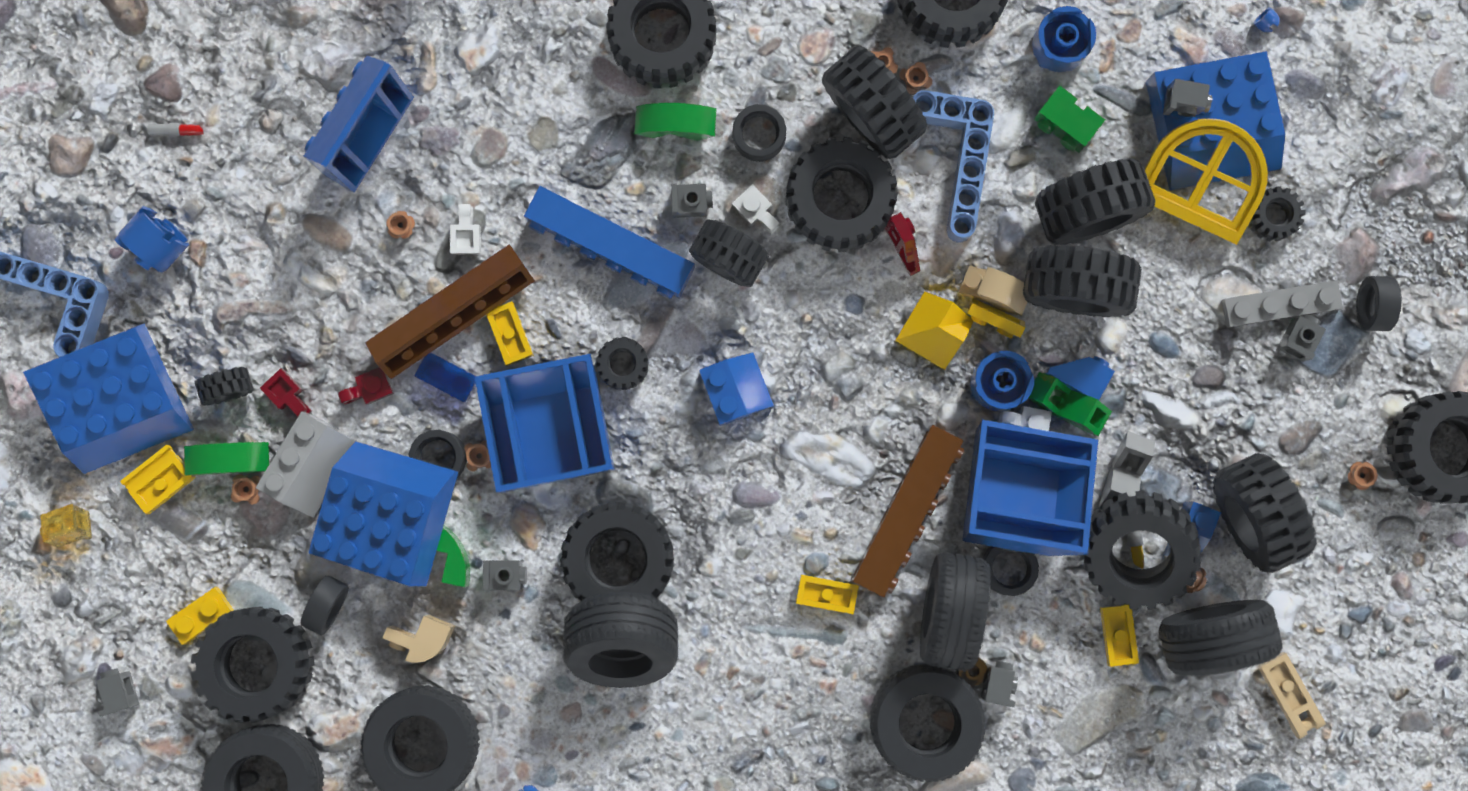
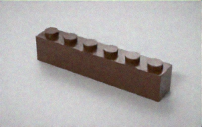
[365,244,535,380]
[850,424,964,597]

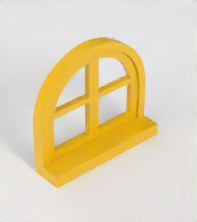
[1144,118,1268,245]

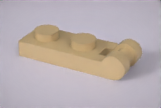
[1257,652,1325,739]

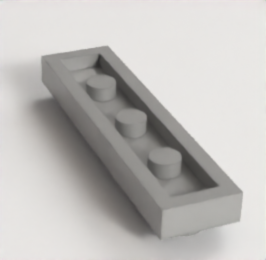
[1221,280,1343,328]

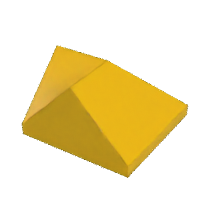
[895,291,974,370]

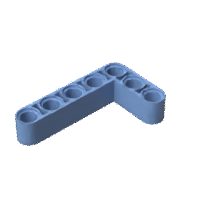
[913,90,994,243]
[0,251,109,357]

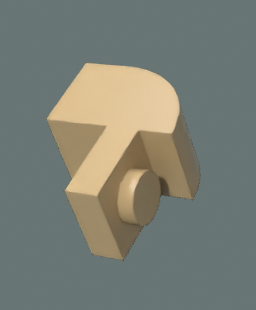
[959,266,1027,316]
[383,615,456,663]

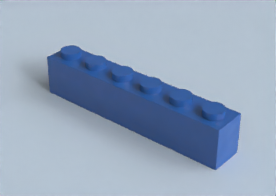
[524,186,695,299]

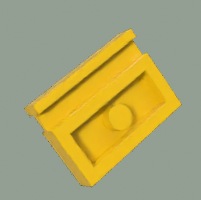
[120,445,196,514]

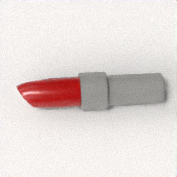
[147,123,204,137]

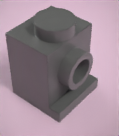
[1163,79,1212,117]
[671,184,713,218]
[1277,314,1326,362]
[483,560,527,590]
[981,660,1018,707]
[96,668,140,717]

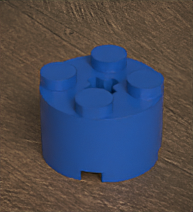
[1032,6,1096,72]
[115,206,189,273]
[970,351,1034,412]

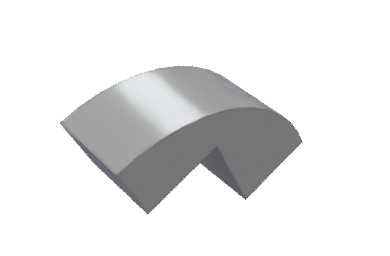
[1099,431,1155,509]

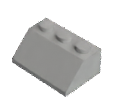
[256,411,358,518]

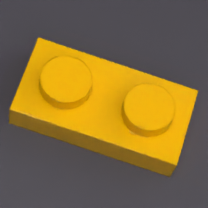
[967,298,1026,338]
[486,301,534,366]
[796,574,859,614]
[166,587,234,645]
[1100,604,1139,667]

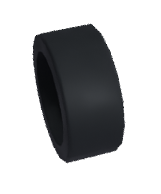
[732,104,787,162]
[1356,276,1402,331]
[408,429,467,478]
[983,546,1039,596]
[300,575,349,635]

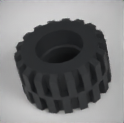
[689,219,769,287]

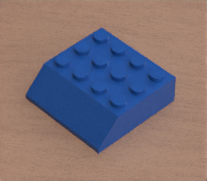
[1146,51,1286,191]
[303,55,414,193]
[23,323,194,474]
[475,354,615,493]
[962,420,1099,556]
[308,441,458,586]

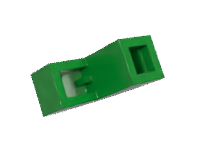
[635,103,717,141]
[1028,372,1112,436]
[184,442,269,476]
[437,525,470,587]

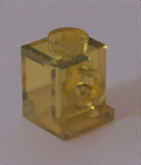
[40,504,92,548]

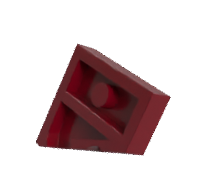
[885,212,921,276]

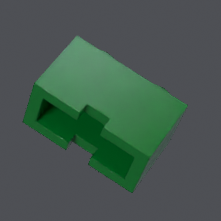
[1034,85,1106,153]

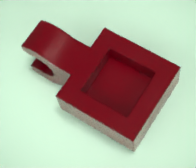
[338,367,394,405]
[260,368,312,416]

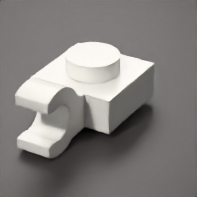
[732,184,780,235]
[450,204,481,255]
[998,406,1052,431]

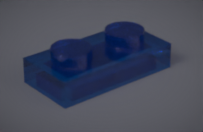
[414,353,476,404]

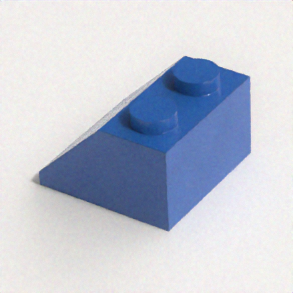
[699,352,774,426]

